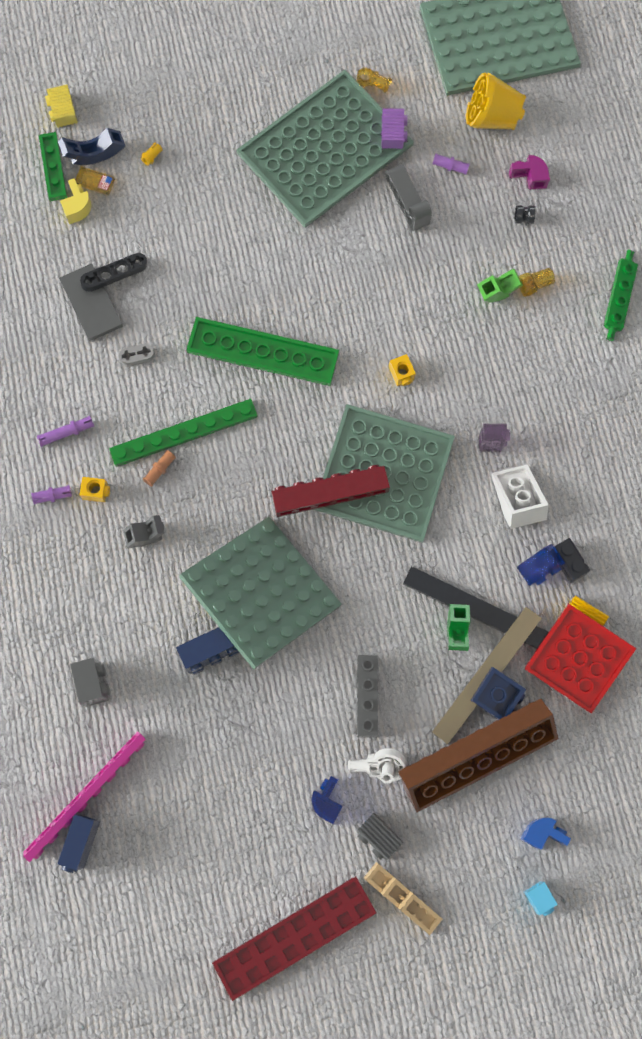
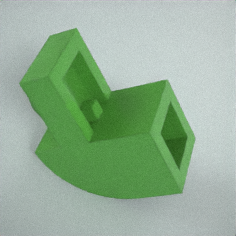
[477,268,523,303]

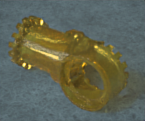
[357,67,392,93]

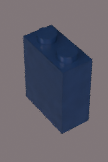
[57,815,101,873]

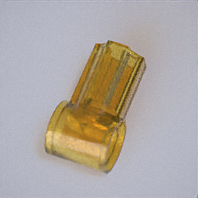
[519,268,555,297]

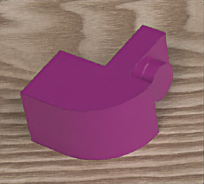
[509,155,550,190]

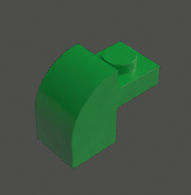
[447,604,470,651]

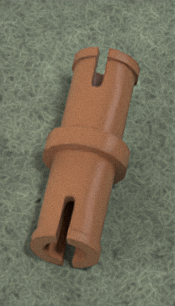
[143,450,176,487]

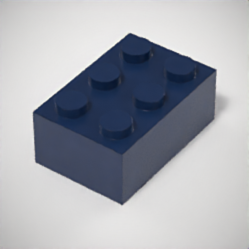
[176,627,240,675]

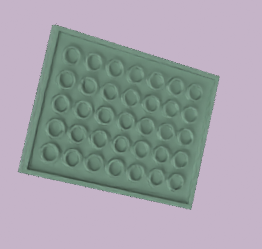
[420,0,581,96]
[237,70,414,228]

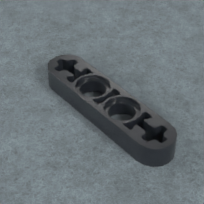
[80,253,147,292]

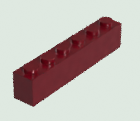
[271,465,390,517]

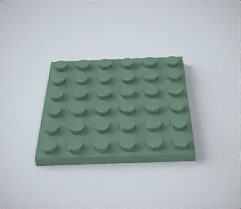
[313,404,455,543]
[179,517,342,670]

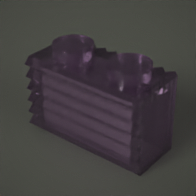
[479,424,510,452]

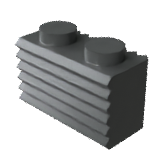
[357,813,404,860]

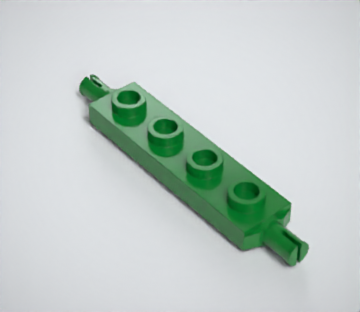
[603,250,638,341]

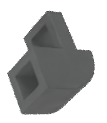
[123,515,164,548]

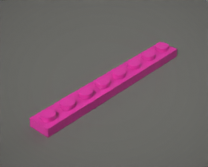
[23,731,146,862]

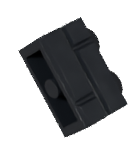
[550,538,591,584]

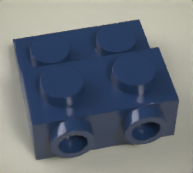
[470,667,526,720]

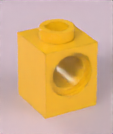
[389,354,416,386]
[79,477,110,502]

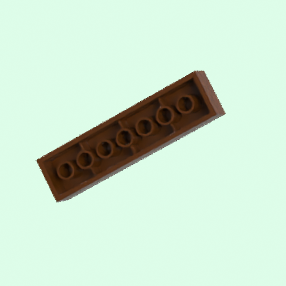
[398,699,559,812]

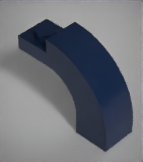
[58,128,126,165]

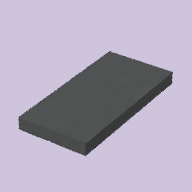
[59,263,123,341]

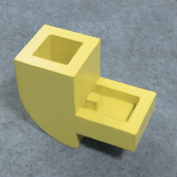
[60,178,91,225]

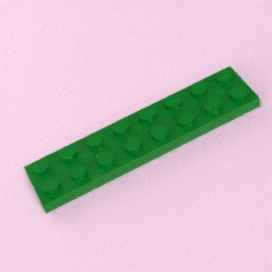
[186,317,339,386]

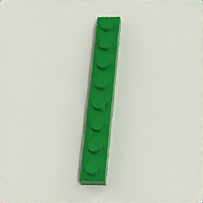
[109,399,258,467]

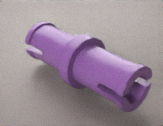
[432,153,470,175]
[31,485,72,505]

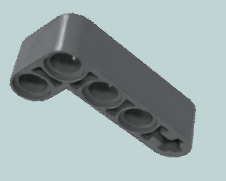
[385,164,432,231]

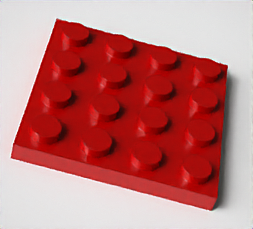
[524,603,637,714]

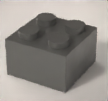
[70,658,111,707]

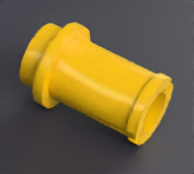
[141,142,163,165]

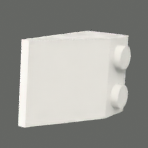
[492,465,548,529]

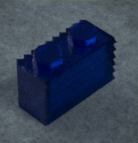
[517,544,565,586]

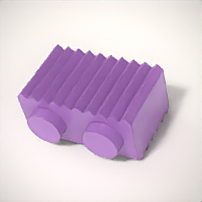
[381,108,407,149]

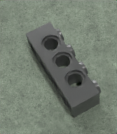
[357,655,378,738]

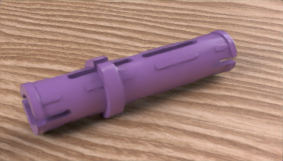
[37,416,95,447]

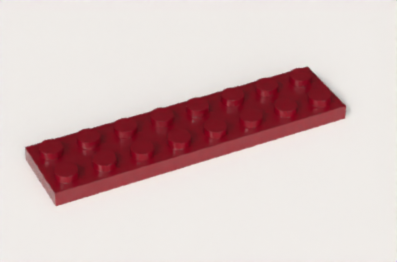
[212,876,376,1001]

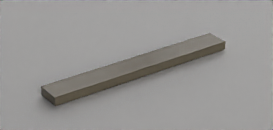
[432,607,542,744]

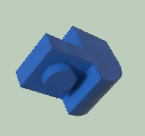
[520,818,571,850]

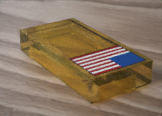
[75,167,115,195]

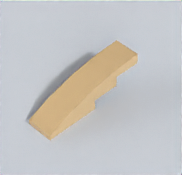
[364,862,442,935]

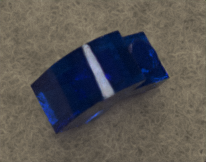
[312,776,343,824]

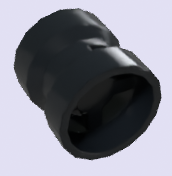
[515,205,536,224]

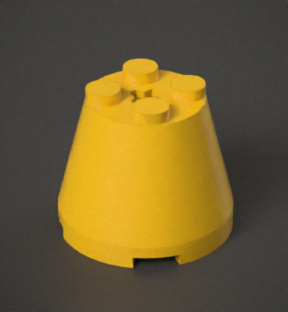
[466,73,526,130]

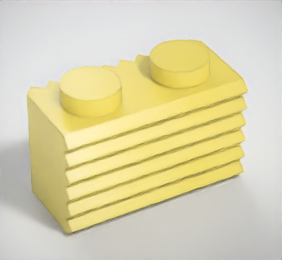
[45,84,78,128]

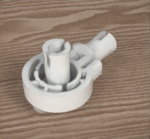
[348,748,407,783]

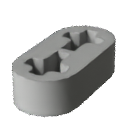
[119,344,155,366]

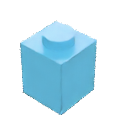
[524,881,558,916]

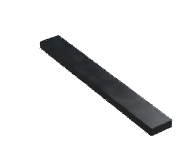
[403,566,548,649]

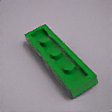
[39,132,67,202]

